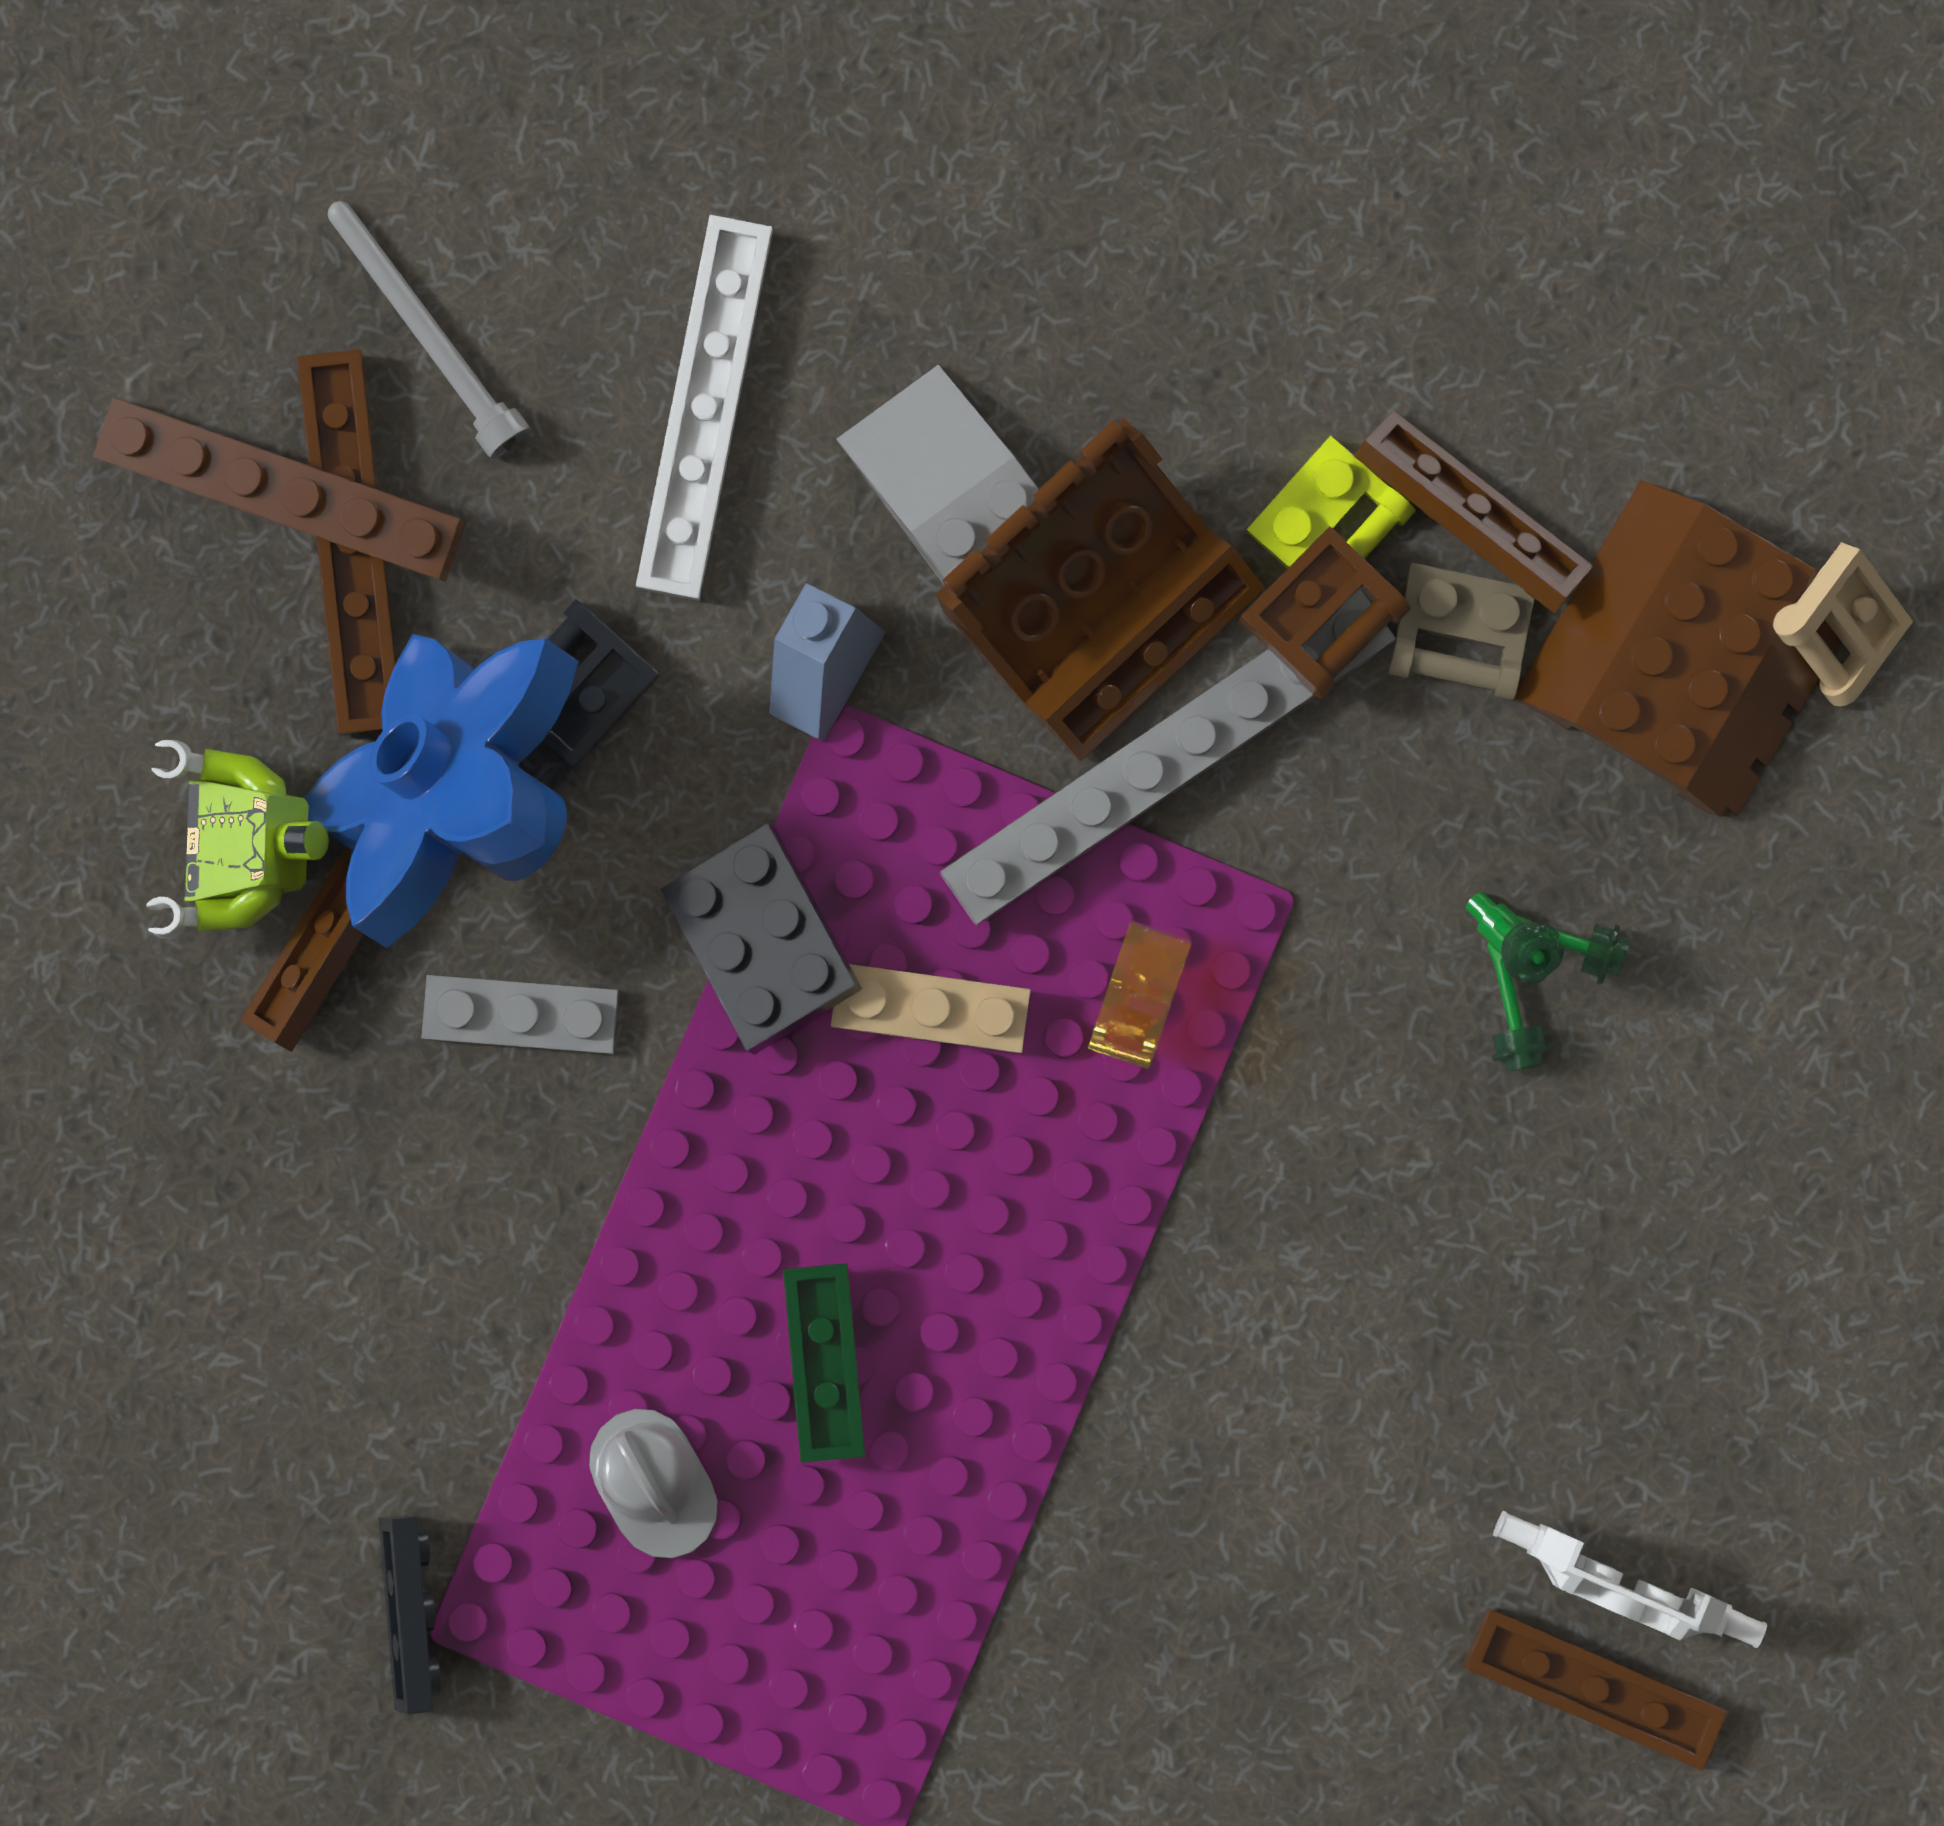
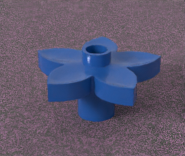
[304,634,579,948]

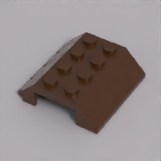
[935,418,1265,762]
[1514,480,1841,817]

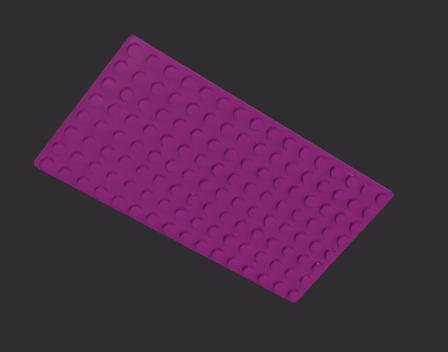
[430,704,1293,1826]

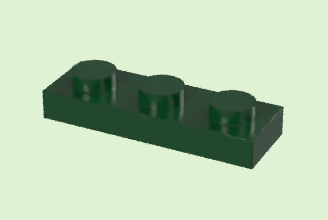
[783,1263,865,1463]

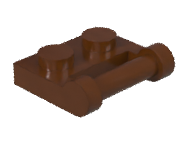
[1239,526,1411,699]

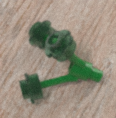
[1465,891,1630,1072]

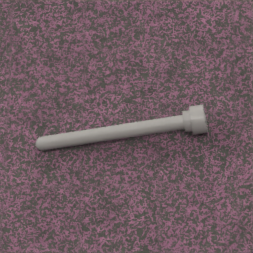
[328,201,531,460]

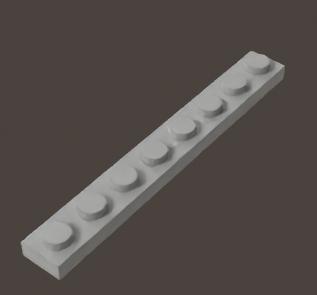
[940,589,1396,927]

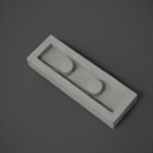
[421,975,619,1054]

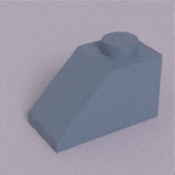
[769,583,886,743]

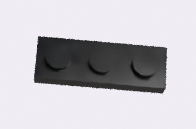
[378,1515,441,1714]

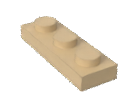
[831,964,1030,1054]

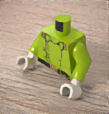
[146,740,329,940]

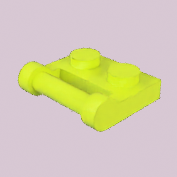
[1246,435,1416,569]

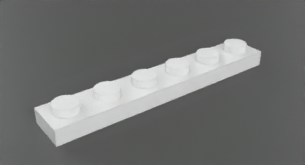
[636,215,773,601]

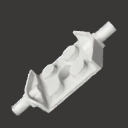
[1493,1511,1767,1648]

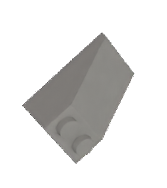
[836,365,1039,586]

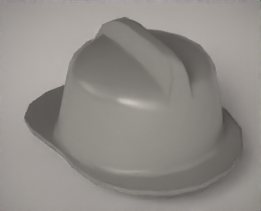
[589,1409,717,1558]

